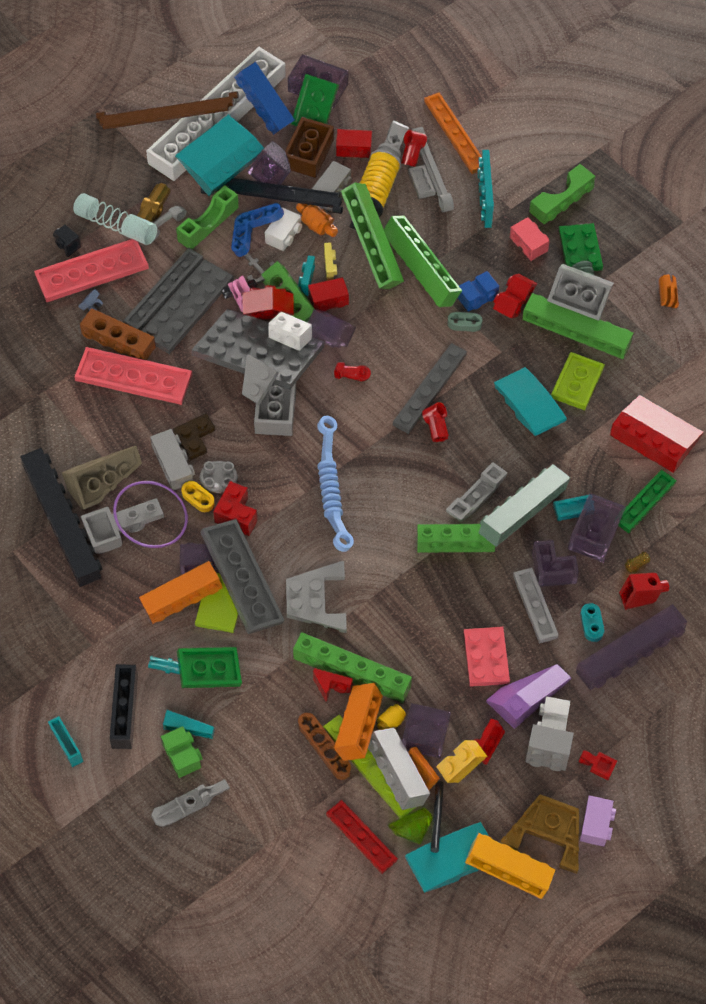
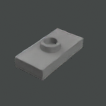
[408,165,436,199]

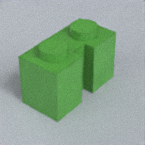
[161,726,203,778]

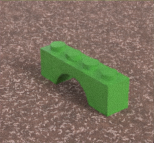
[529,164,595,224]
[176,186,239,249]

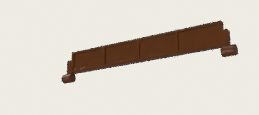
[96,91,239,130]

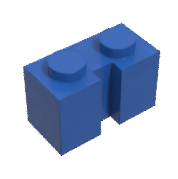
[458,271,499,312]

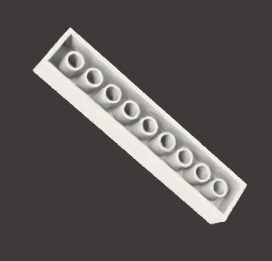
[146,47,285,181]

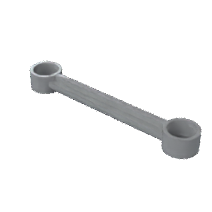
[411,127,454,212]

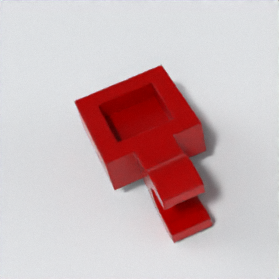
[578,750,617,780]

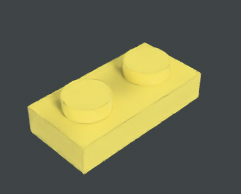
[324,243,337,281]

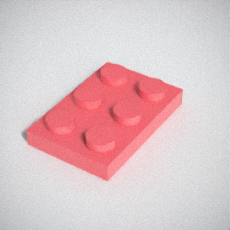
[463,627,510,687]

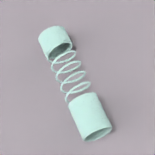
[73,193,157,245]

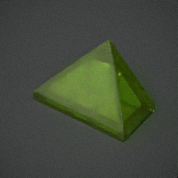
[388,807,433,844]

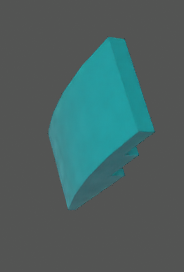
[494,367,567,436]
[405,822,489,893]

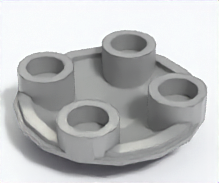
[200,461,238,493]

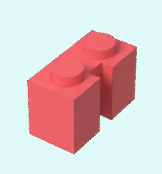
[510,217,549,261]

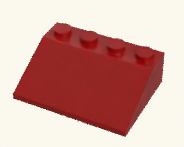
[610,395,703,473]

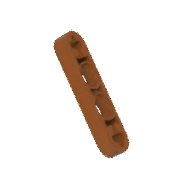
[298,713,351,780]

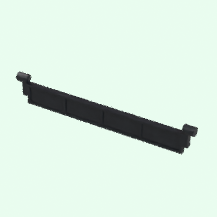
[201,178,343,214]

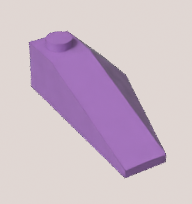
[486,664,571,729]

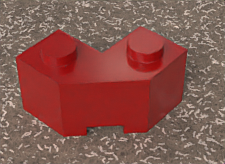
[493,274,537,319]

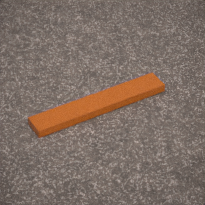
[424,92,482,174]

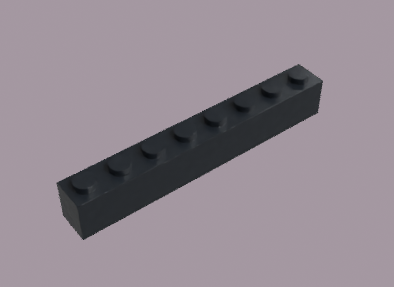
[20,448,103,587]

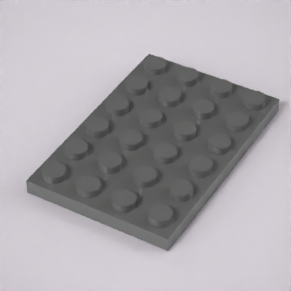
[191,309,325,390]

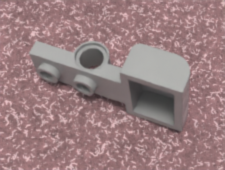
[81,498,164,554]

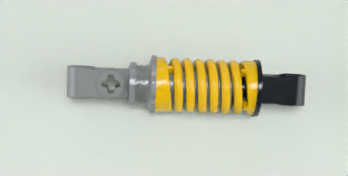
[349,120,409,230]

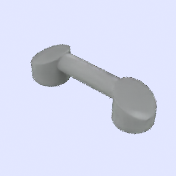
[153,206,187,241]

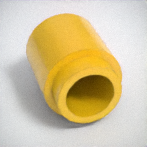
[377,704,406,730]

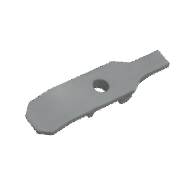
[151,779,230,827]

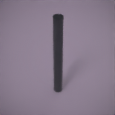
[431,781,444,853]

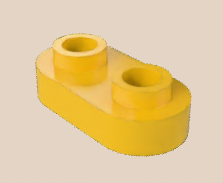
[181,481,215,512]

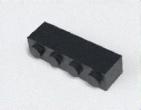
[110,664,138,749]

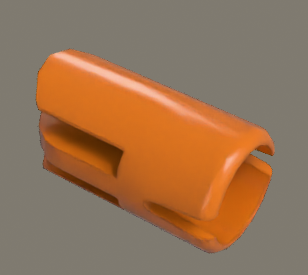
[658,274,679,309]

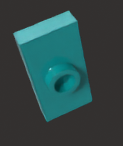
[553,495,595,521]

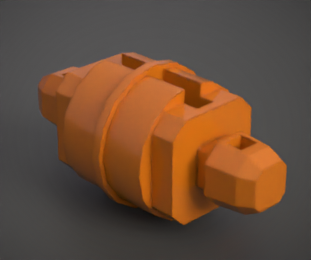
[296,203,338,237]

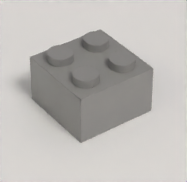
[525,724,574,771]

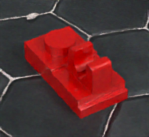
[474,719,505,765]

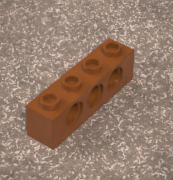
[80,308,156,360]

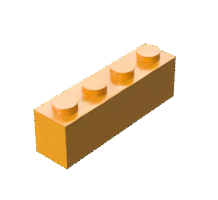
[465,833,556,899]

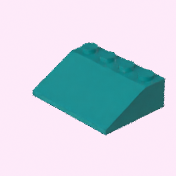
[175,114,265,196]

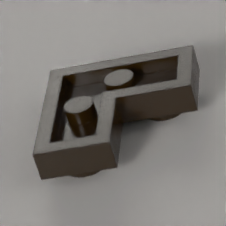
[173,413,215,461]

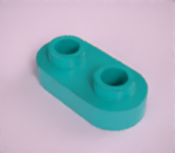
[580,603,604,642]

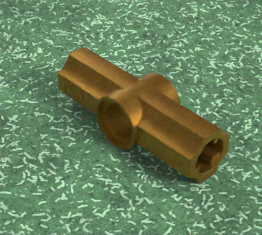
[137,183,171,222]

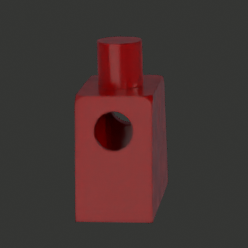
[619,573,669,610]

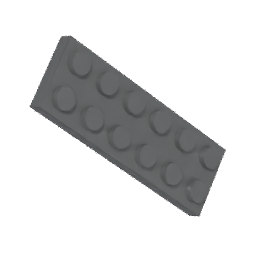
[142,259,234,354]
[200,519,285,634]

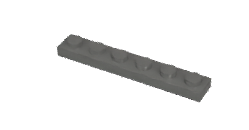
[123,248,203,331]
[393,343,467,434]

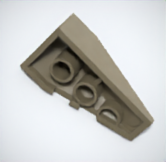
[62,446,142,510]

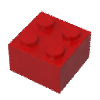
[242,285,294,320]

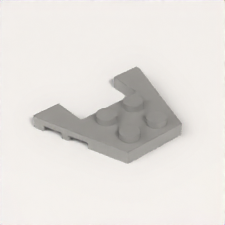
[286,561,347,633]

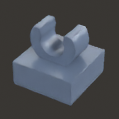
[78,289,103,311]

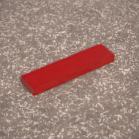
[326,800,398,874]

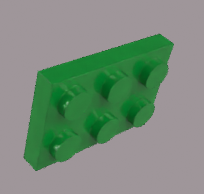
[291,74,339,126]
[558,223,603,271]
[177,647,242,688]

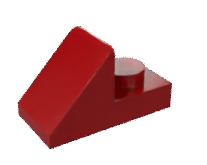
[313,668,353,702]

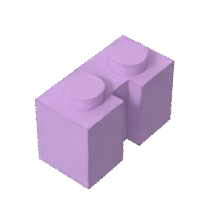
[580,796,616,846]

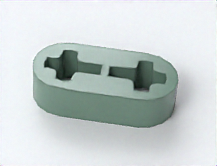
[447,312,482,332]

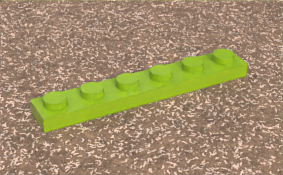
[323,715,416,819]

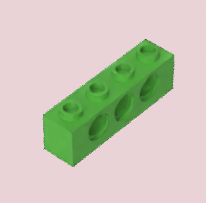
[261,261,321,326]
[417,524,495,553]

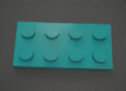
[477,150,494,228]

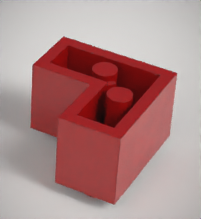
[213,481,257,536]

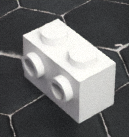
[269,312,312,351]

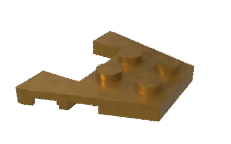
[500,794,579,874]

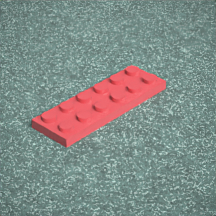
[34,239,149,302]
[75,347,192,405]

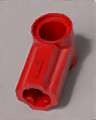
[401,130,427,167]
[422,402,449,443]

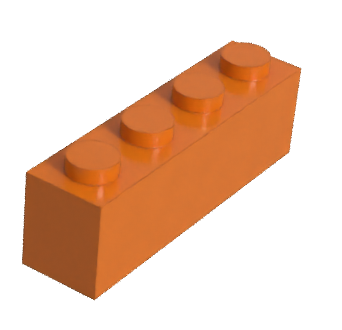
[139,561,223,624]
[334,683,383,761]

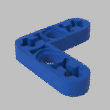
[231,203,284,257]

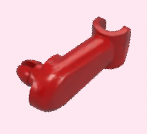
[334,362,371,382]

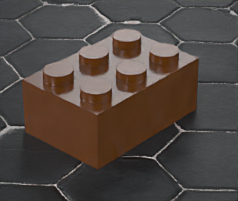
[283,117,334,178]

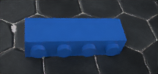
[234,62,295,135]

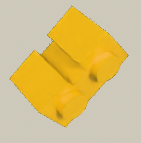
[436,740,487,783]

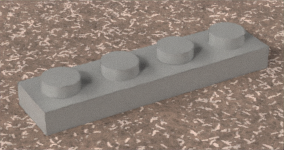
[513,568,559,644]

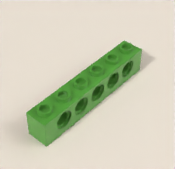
[293,632,412,703]

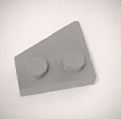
[242,354,279,405]

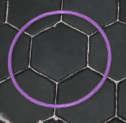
[113,481,188,548]

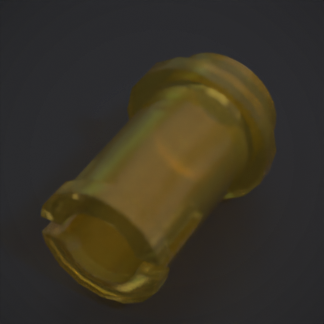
[625,551,650,573]

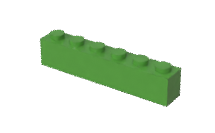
[341,183,404,289]
[384,216,462,307]
[522,293,634,359]

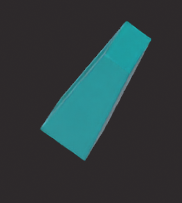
[163,710,215,739]
[48,716,84,767]

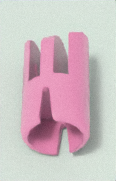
[228,276,250,312]

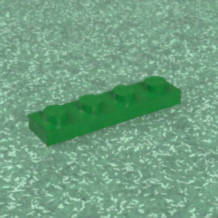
[614,469,677,534]

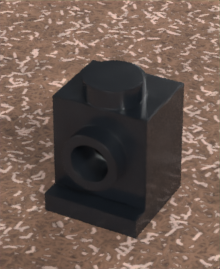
[53,224,81,257]

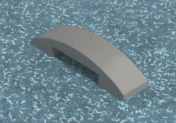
[446,462,508,522]

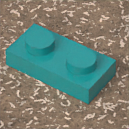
[298,255,315,296]

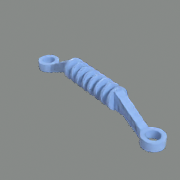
[317,416,354,552]

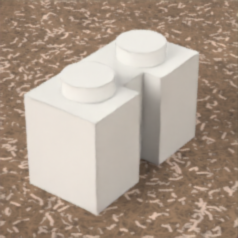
[265,207,302,251]
[537,697,570,731]

